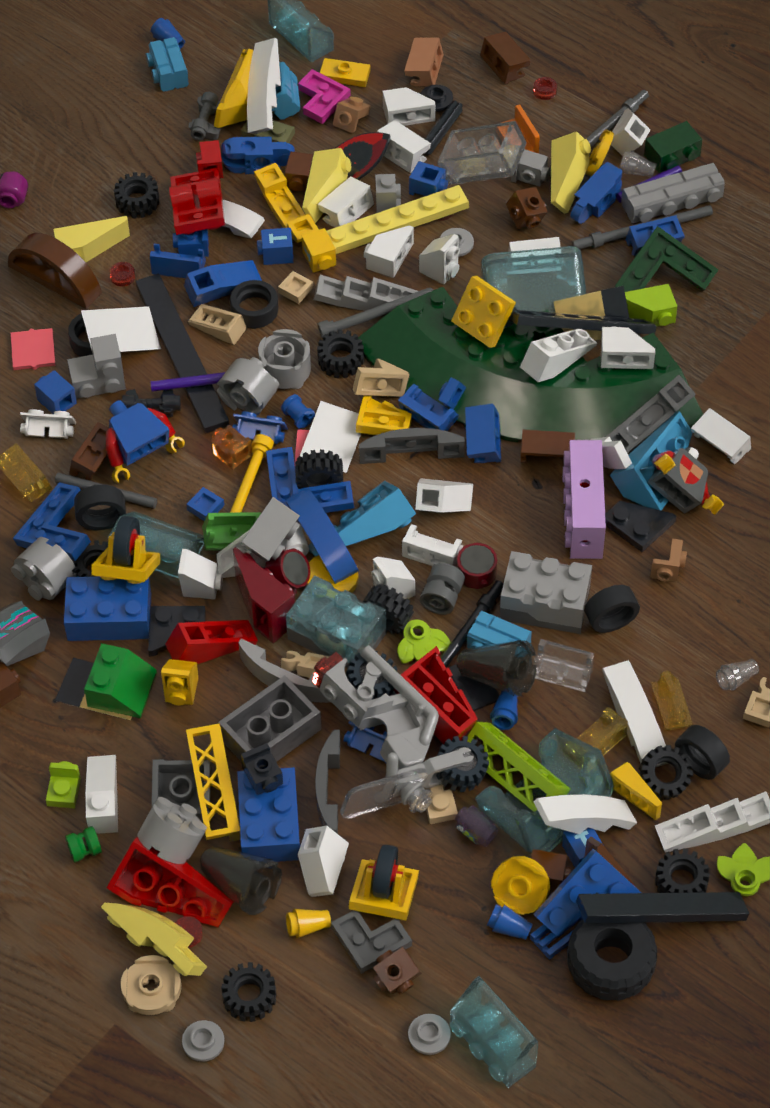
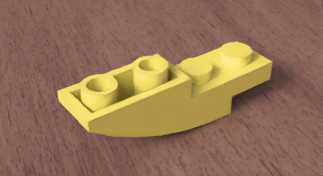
[101,903,207,976]

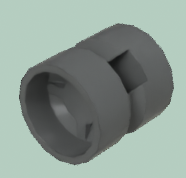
[420,563,465,615]

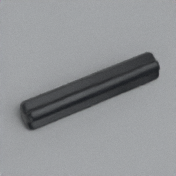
[425,101,463,155]

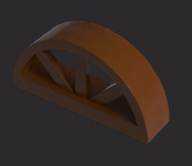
[8,233,102,309]

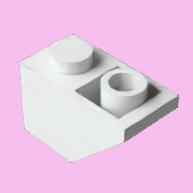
[611,108,650,157]
[419,234,460,285]
[415,478,473,512]
[371,557,415,599]
[298,826,349,897]

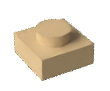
[278,271,314,304]

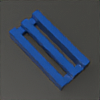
[530,911,583,960]

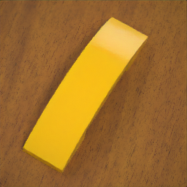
[254,163,319,243]

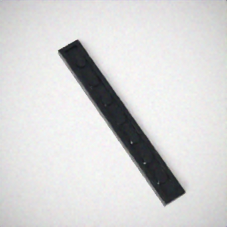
[135,273,230,434]

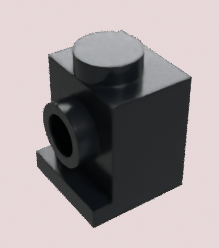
[241,743,283,795]

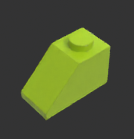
[625,284,677,326]

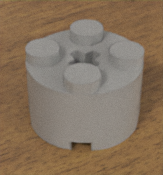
[258,329,311,389]
[217,357,280,416]
[11,537,77,600]
[137,797,207,864]

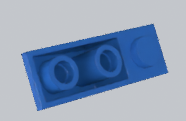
[184,260,262,307]

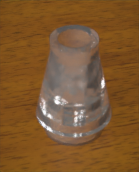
[619,150,656,177]
[716,659,759,691]

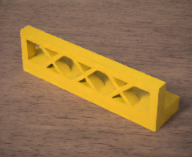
[186,723,241,842]

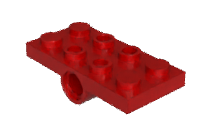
[169,168,225,235]

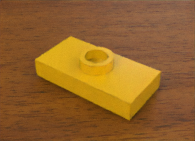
[320,58,370,87]

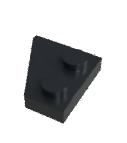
[605,501,676,552]
[148,606,206,657]

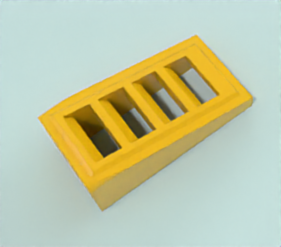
[609,762,662,820]

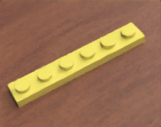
[327,185,469,254]

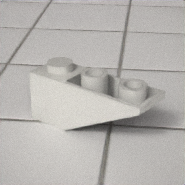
[520,329,597,382]

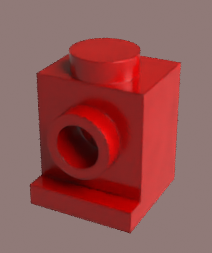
[196,140,223,178]

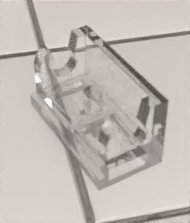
[532,639,594,692]

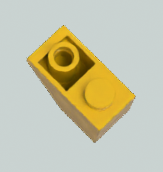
[161,659,199,706]

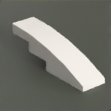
[247,38,281,134]
[602,660,668,767]
[655,791,770,853]
[533,795,637,834]

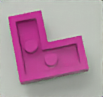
[298,69,351,124]

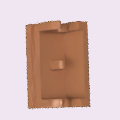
[404,38,444,86]

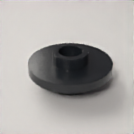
[420,84,453,111]

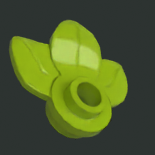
[397,619,451,664]
[717,843,770,896]

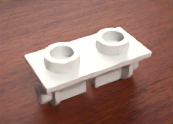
[20,409,76,439]

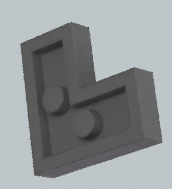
[331,910,412,974]

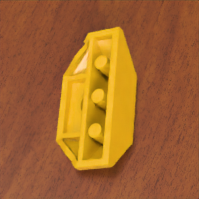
[214,49,254,128]

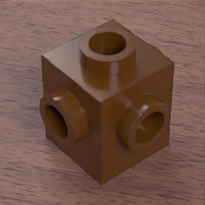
[506,187,548,229]
[373,947,422,995]

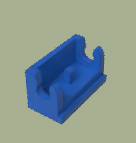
[626,215,685,255]
[150,243,206,278]
[398,384,459,431]
[465,404,501,463]

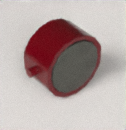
[457,542,498,589]
[265,548,311,594]

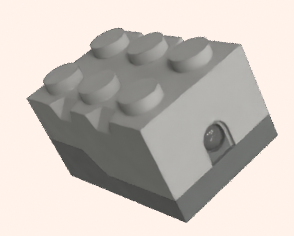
[500,551,592,634]

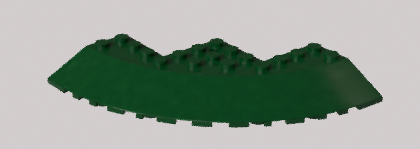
[358,287,703,443]

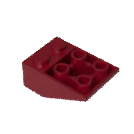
[233,547,296,644]

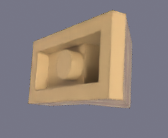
[353,359,409,397]

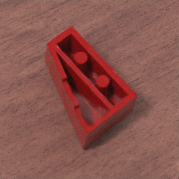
[393,646,478,744]

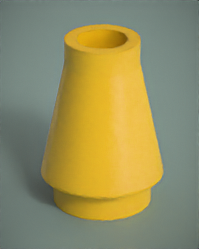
[286,909,331,938]

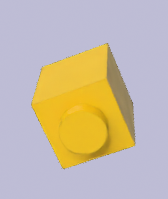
[302,228,336,273]

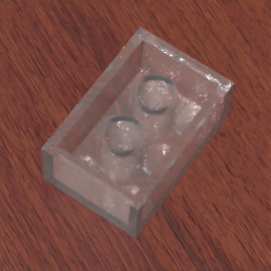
[437,121,527,185]

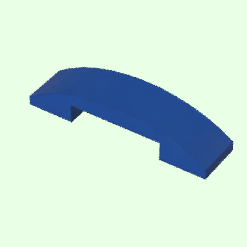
[285,488,359,584]

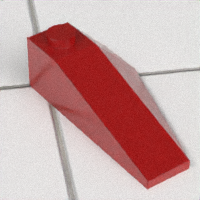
[106,837,233,927]

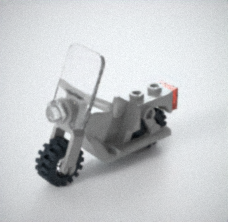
[312,645,489,818]

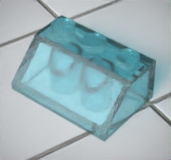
[268,0,334,63]
[108,511,204,579]
[450,976,538,1088]

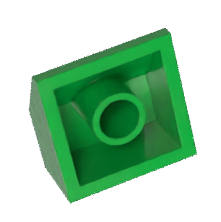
[84,643,157,718]

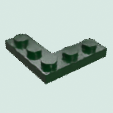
[613,226,718,292]

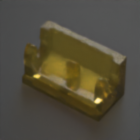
[0,443,53,502]
[565,707,628,770]

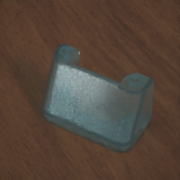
[481,246,587,328]
[475,728,614,854]

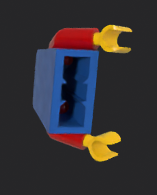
[106,400,185,483]

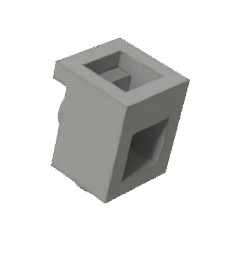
[511,148,550,187]
[375,174,401,213]

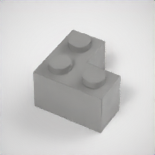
[67,334,126,399]
[240,497,300,563]

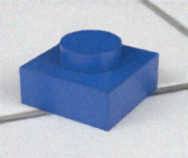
[438,377,466,409]
[186,487,224,521]

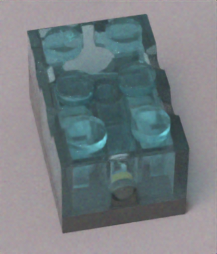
[286,575,386,668]

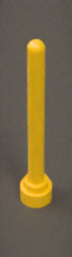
[230,434,274,513]

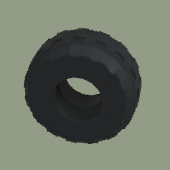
[567,919,657,1001]

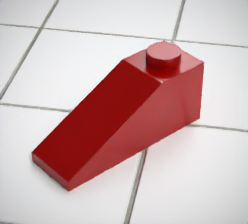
[165,620,258,664]

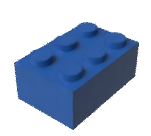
[64,576,151,641]
[237,767,300,864]

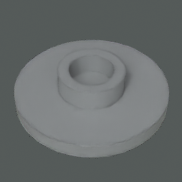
[440,228,474,257]
[408,1014,451,1055]
[182,1020,225,1061]

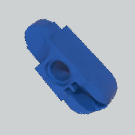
[221,137,295,175]
[570,162,622,223]

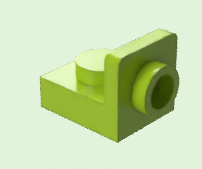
[46,761,81,808]

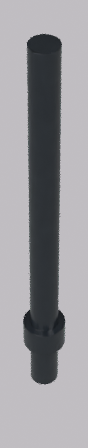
[440,580,504,668]

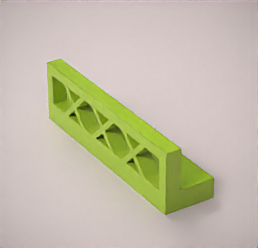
[467,722,571,817]

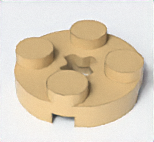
[121,955,181,1015]

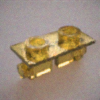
[651,671,693,731]

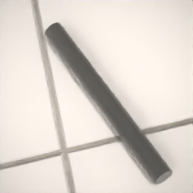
[55,472,157,509]

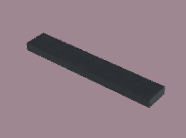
[508,310,656,334]
[576,892,750,923]

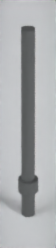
[549,90,649,177]
[571,205,713,251]

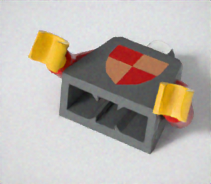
[648,447,724,515]

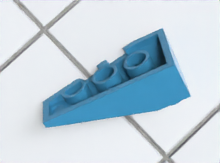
[610,411,693,510]
[308,481,416,556]

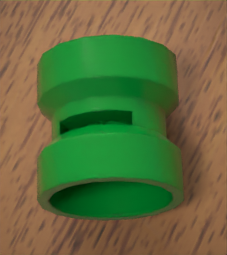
[65,826,102,863]

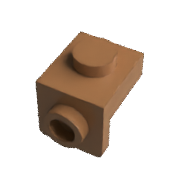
[333,97,371,133]
[650,539,687,582]

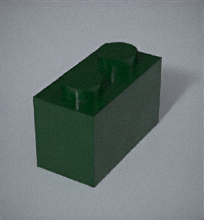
[644,121,702,174]

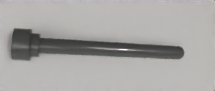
[317,288,434,339]

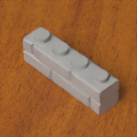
[621,163,725,223]

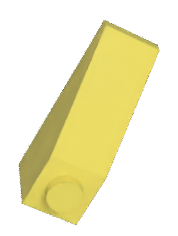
[551,132,591,214]
[302,148,351,223]
[53,216,130,262]

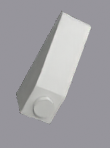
[85,755,118,834]

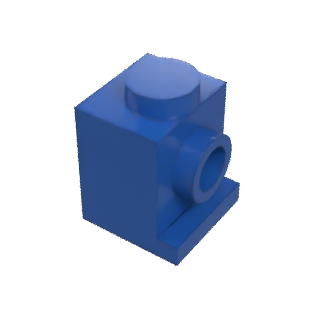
[409,161,448,196]
[173,229,209,257]

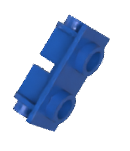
[232,411,288,444]
[344,720,387,764]

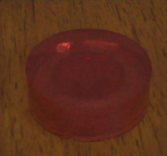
[533,77,557,100]
[110,262,135,287]
[175,916,203,947]

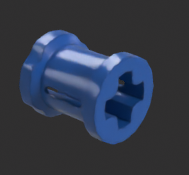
[281,394,315,428]

